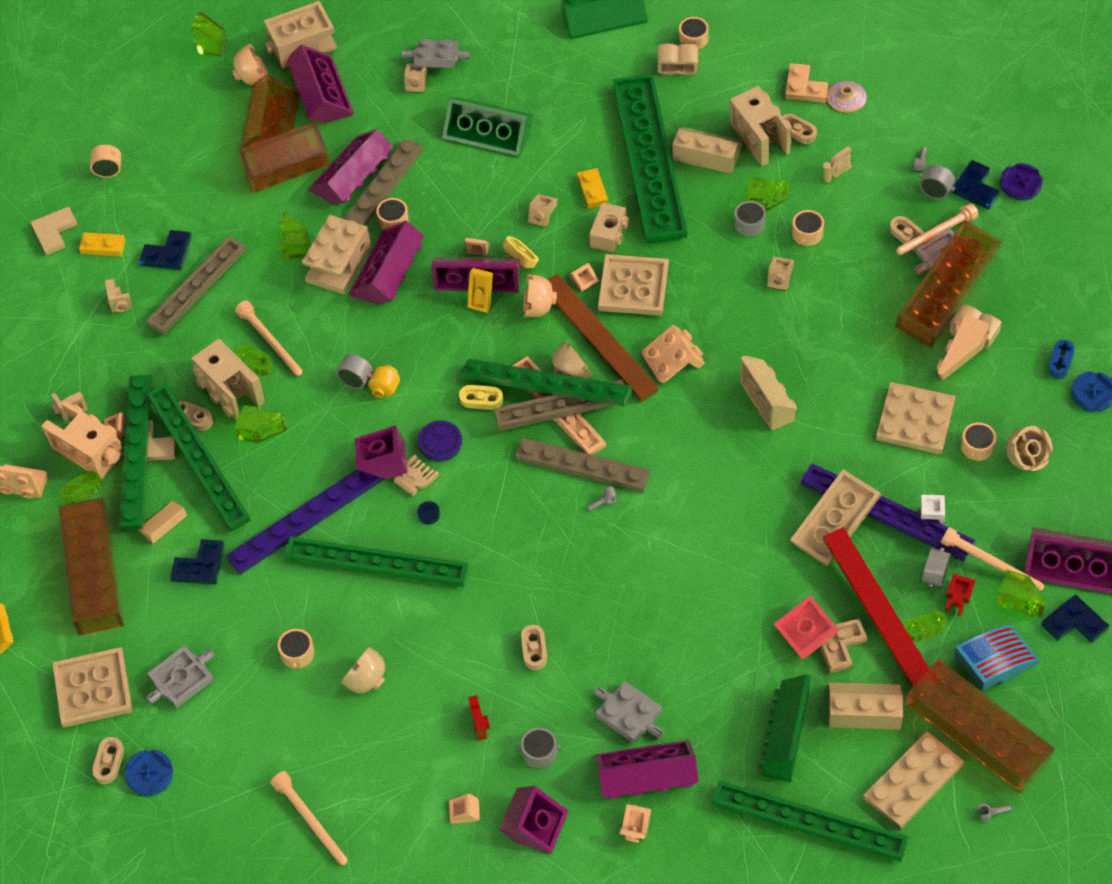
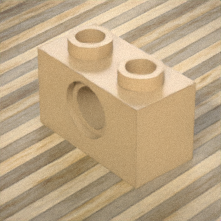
[589,202,629,253]

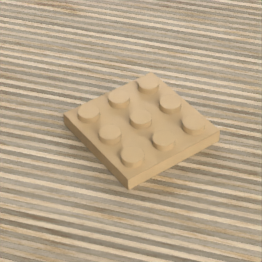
[598,254,669,316]
[876,382,956,455]
[52,647,133,728]

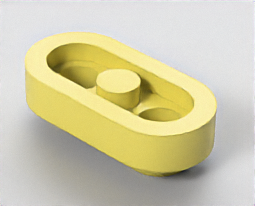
[503,236,539,269]
[459,385,503,410]

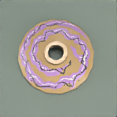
[826,81,867,113]

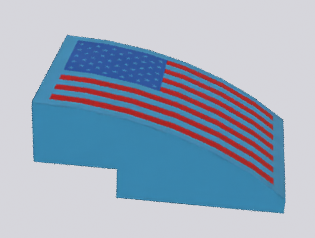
[954,625,1039,691]

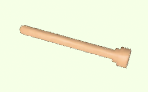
[896,203,978,255]
[235,300,303,376]
[940,527,1044,591]
[270,771,347,865]

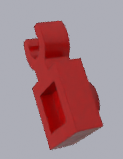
[945,574,976,616]
[468,695,490,741]

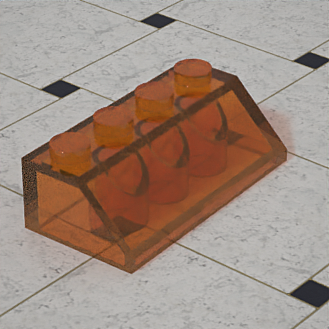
[241,73,299,157]
[238,121,329,193]

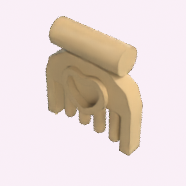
[823,146,852,183]
[393,455,439,496]

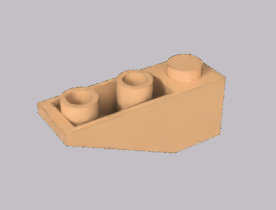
[936,314,991,380]

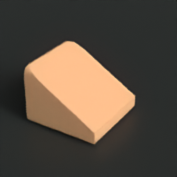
[465,238,490,256]
[568,263,599,292]
[104,412,127,438]
[449,793,480,824]

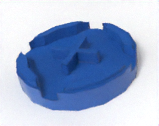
[1071,371,1112,412]
[125,750,173,796]

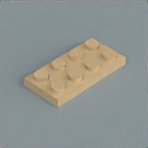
[790,469,881,567]
[863,731,964,830]

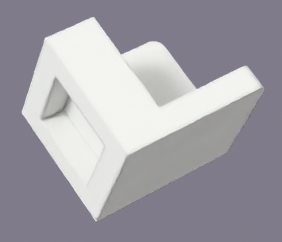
[919,495,945,525]

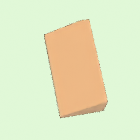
[138,501,187,544]

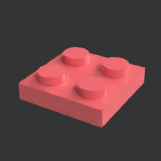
[774,595,839,660]

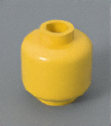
[368,365,400,398]

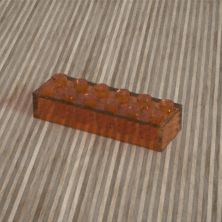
[895,220,1002,348]
[58,497,124,636]
[905,659,1055,793]

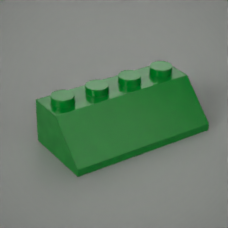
[561,0,648,39]
[442,97,533,156]
[759,674,811,782]

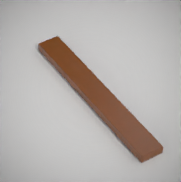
[548,274,658,402]

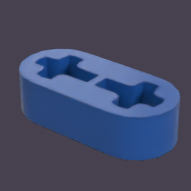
[1048,340,1074,379]

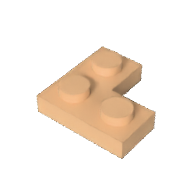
[785,63,828,103]

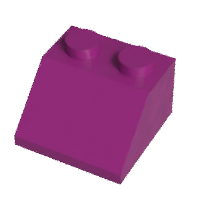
[355,425,408,479]
[499,786,568,854]

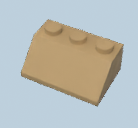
[673,127,744,174]
[740,356,797,431]
[828,682,903,730]

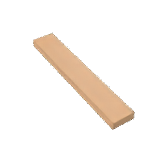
[512,356,606,455]

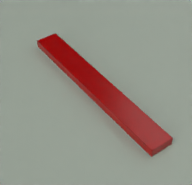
[823,527,937,694]

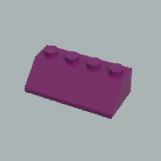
[287,45,354,123]
[308,129,393,204]
[349,220,424,305]
[431,257,521,292]
[1024,527,1112,594]
[595,740,699,799]

